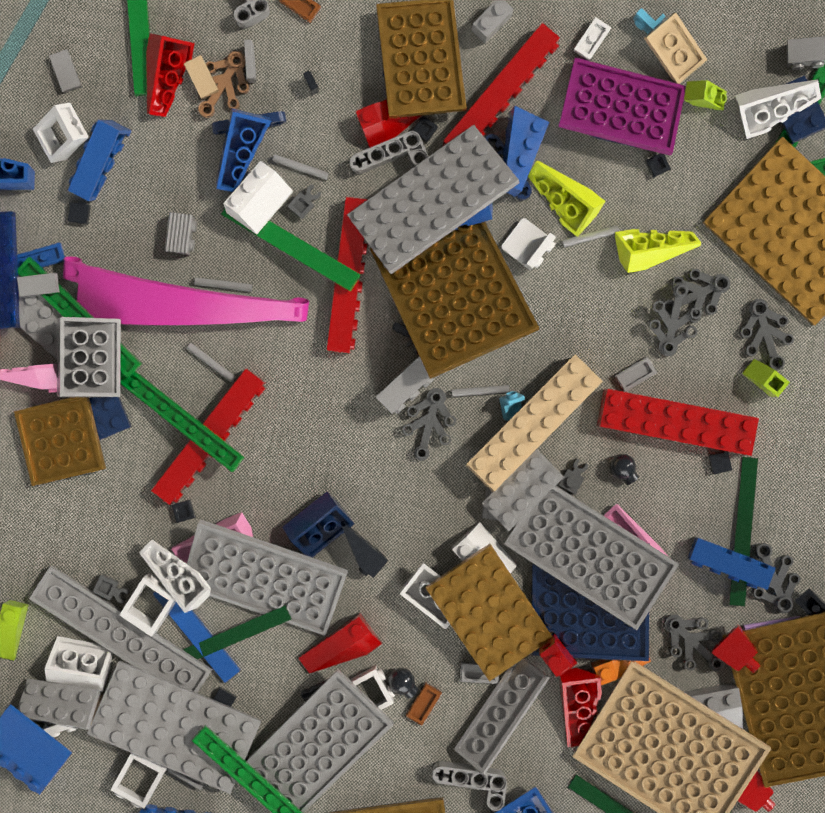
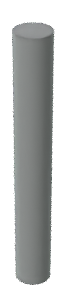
[272,154,329,180]
[562,226,619,247]
[194,277,253,292]
[186,343,237,383]
[452,385,509,397]

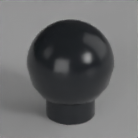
[610,454,639,485]
[388,668,418,699]

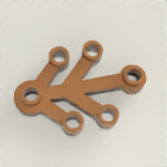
[198,51,250,118]

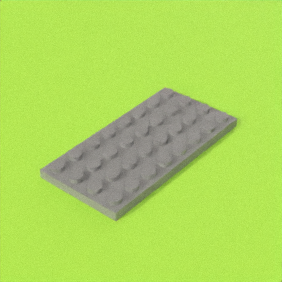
[347,125,519,274]
[504,486,679,630]
[187,519,348,636]
[87,661,262,794]
[246,669,394,813]

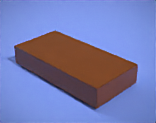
[279,0,321,23]
[406,682,442,726]

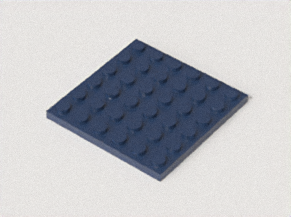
[532,543,650,661]

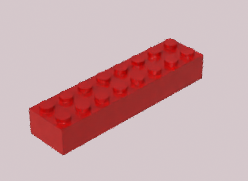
[597,389,759,456]

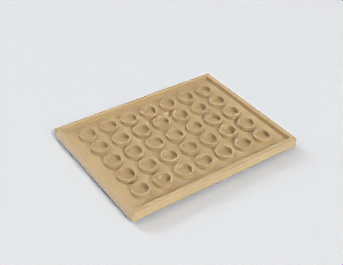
[573,661,771,813]

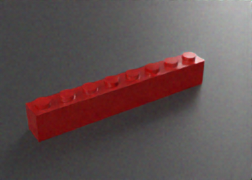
[443,23,560,146]
[327,197,368,354]
[151,369,266,505]

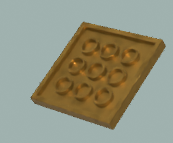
[14,397,106,486]

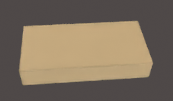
[184,55,219,99]

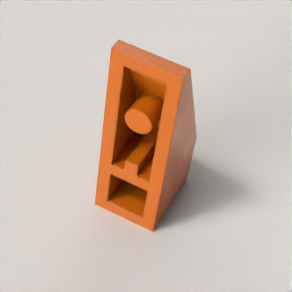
[591,658,651,685]

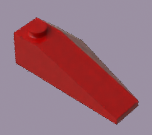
[298,613,382,674]

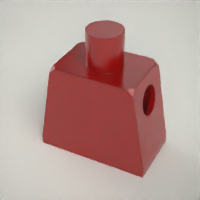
[712,624,761,673]
[539,634,577,677]
[738,771,775,812]

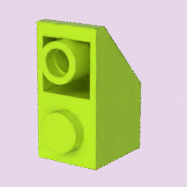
[684,80,727,110]
[742,359,790,397]

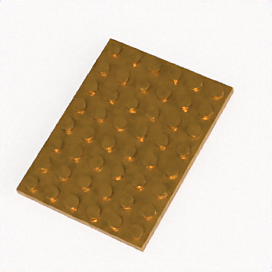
[702,137,825,326]
[370,222,539,379]
[723,612,825,788]

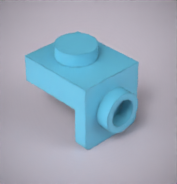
[633,8,666,34]
[499,391,525,421]

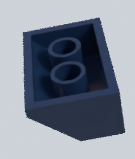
[282,491,355,558]

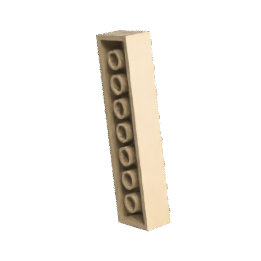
[466,354,603,492]

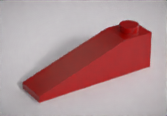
[146,33,195,117]
[356,100,422,148]
[559,668,602,748]

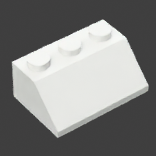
[223,161,293,235]
[451,522,517,573]
[400,563,450,629]
[45,636,113,692]

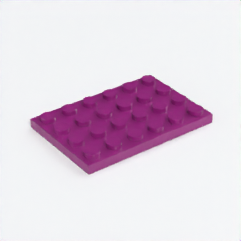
[558,58,686,156]

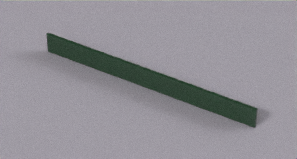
[729,457,758,607]
[182,605,292,660]
[568,775,634,813]

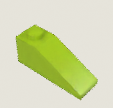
[0,600,29,661]

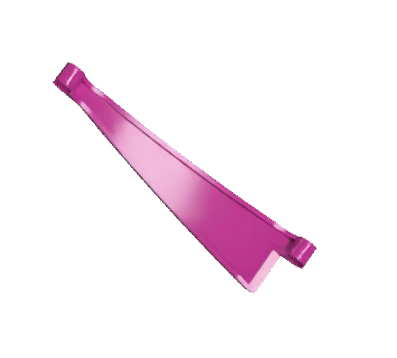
[63,256,309,325]

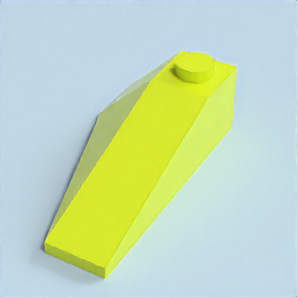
[528,160,606,237]
[615,229,701,273]

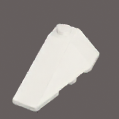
[735,80,821,139]
[139,540,211,613]

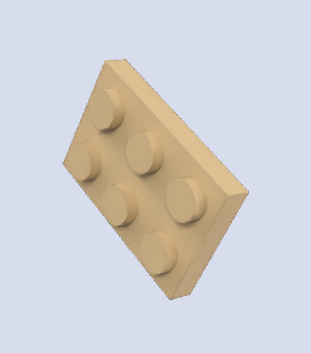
[644,13,707,84]

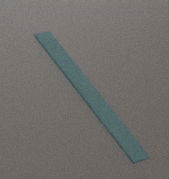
[0,0,49,84]

